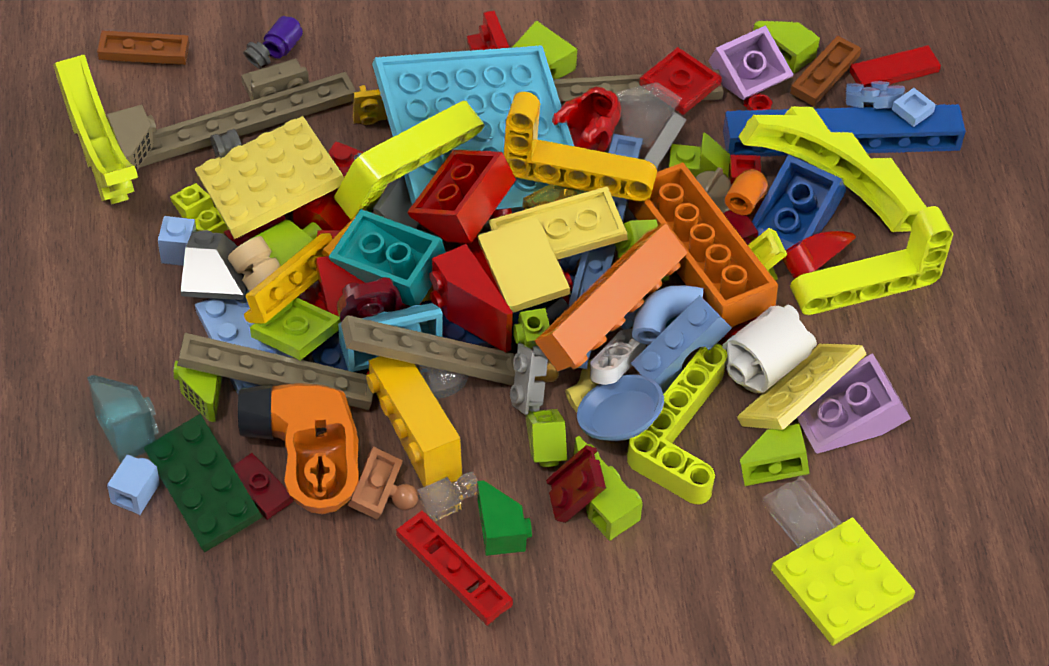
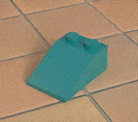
[329,209,446,306]

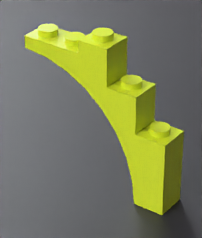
[53,54,138,205]
[738,107,927,232]

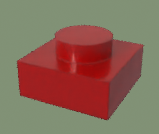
[729,155,761,185]

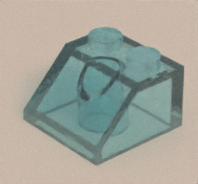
[87,375,159,463]

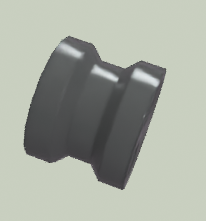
[210,129,242,158]

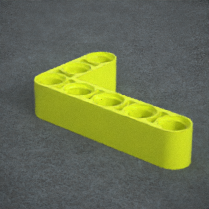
[334,100,485,220]
[790,206,953,315]
[627,343,727,505]

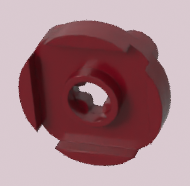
[337,277,402,322]

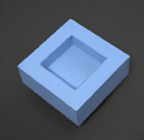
[892,88,936,127]

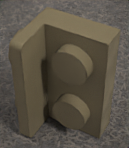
[241,59,309,101]

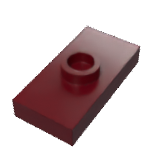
[233,453,294,520]

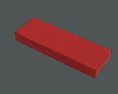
[849,45,941,87]

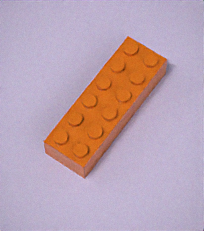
[629,162,778,327]

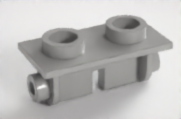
[510,343,548,415]

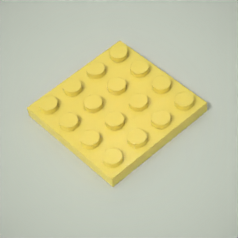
[195,116,344,239]

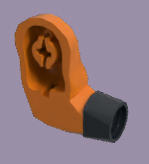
[238,383,359,514]

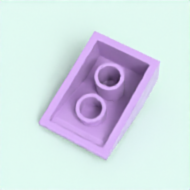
[797,353,911,454]

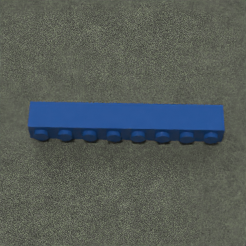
[723,104,966,157]

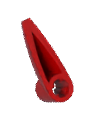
[782,231,856,279]

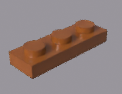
[97,30,190,65]
[790,35,862,107]

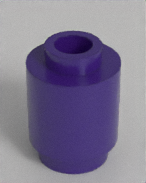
[263,16,303,59]

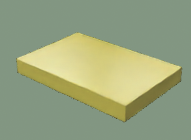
[478,216,570,313]

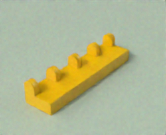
[244,233,333,324]

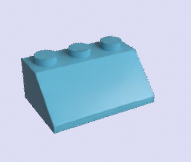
[338,303,442,372]

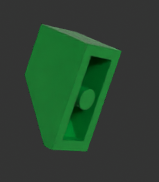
[477,480,532,556]

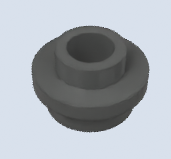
[243,41,271,69]

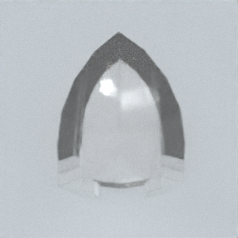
[419,365,469,399]

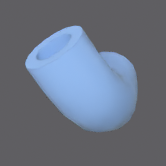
[632,286,704,345]

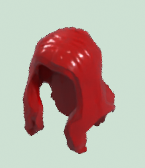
[552,87,621,152]

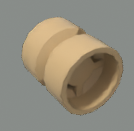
[228,236,281,292]

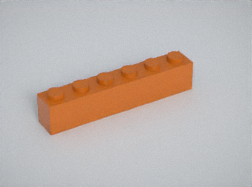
[535,223,687,371]

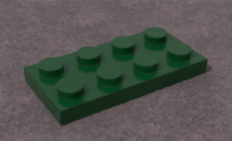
[143,413,263,553]

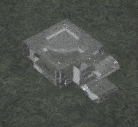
[418,471,478,522]

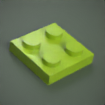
[250,298,341,361]

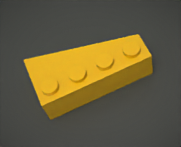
[366,356,462,493]

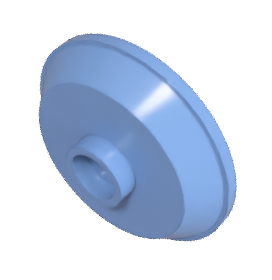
[577,375,664,441]

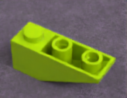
[574,436,643,541]

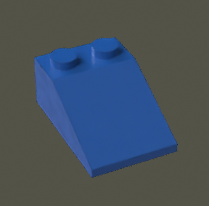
[752,154,847,250]

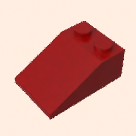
[430,244,513,353]

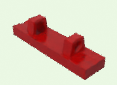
[396,510,513,626]

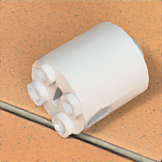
[722,305,817,393]

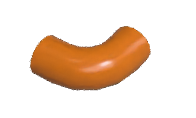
[725,169,768,215]

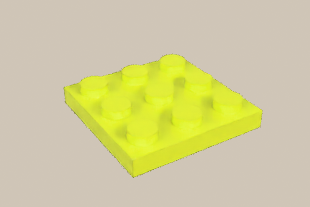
[771,517,915,646]

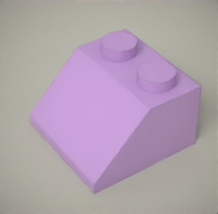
[708,25,794,100]

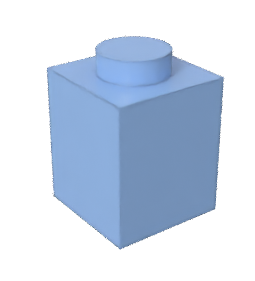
[158,216,197,266]
[107,454,160,515]

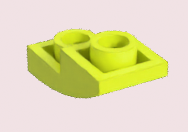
[170,183,228,234]

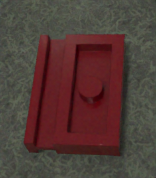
[546,445,606,523]

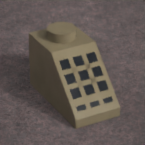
[107,104,157,172]

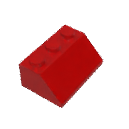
[293,141,390,231]
[407,150,516,243]

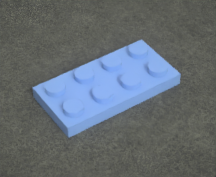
[195,290,293,394]

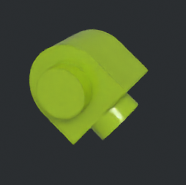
[513,308,550,348]

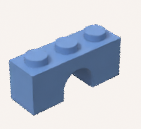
[631,295,732,394]

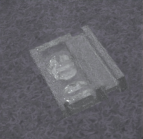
[762,475,842,548]

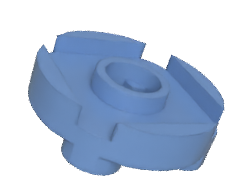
[846,81,905,108]

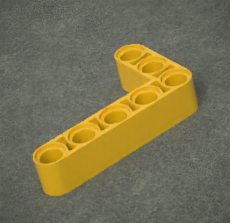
[504,92,657,201]

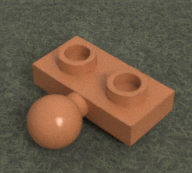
[347,446,418,520]

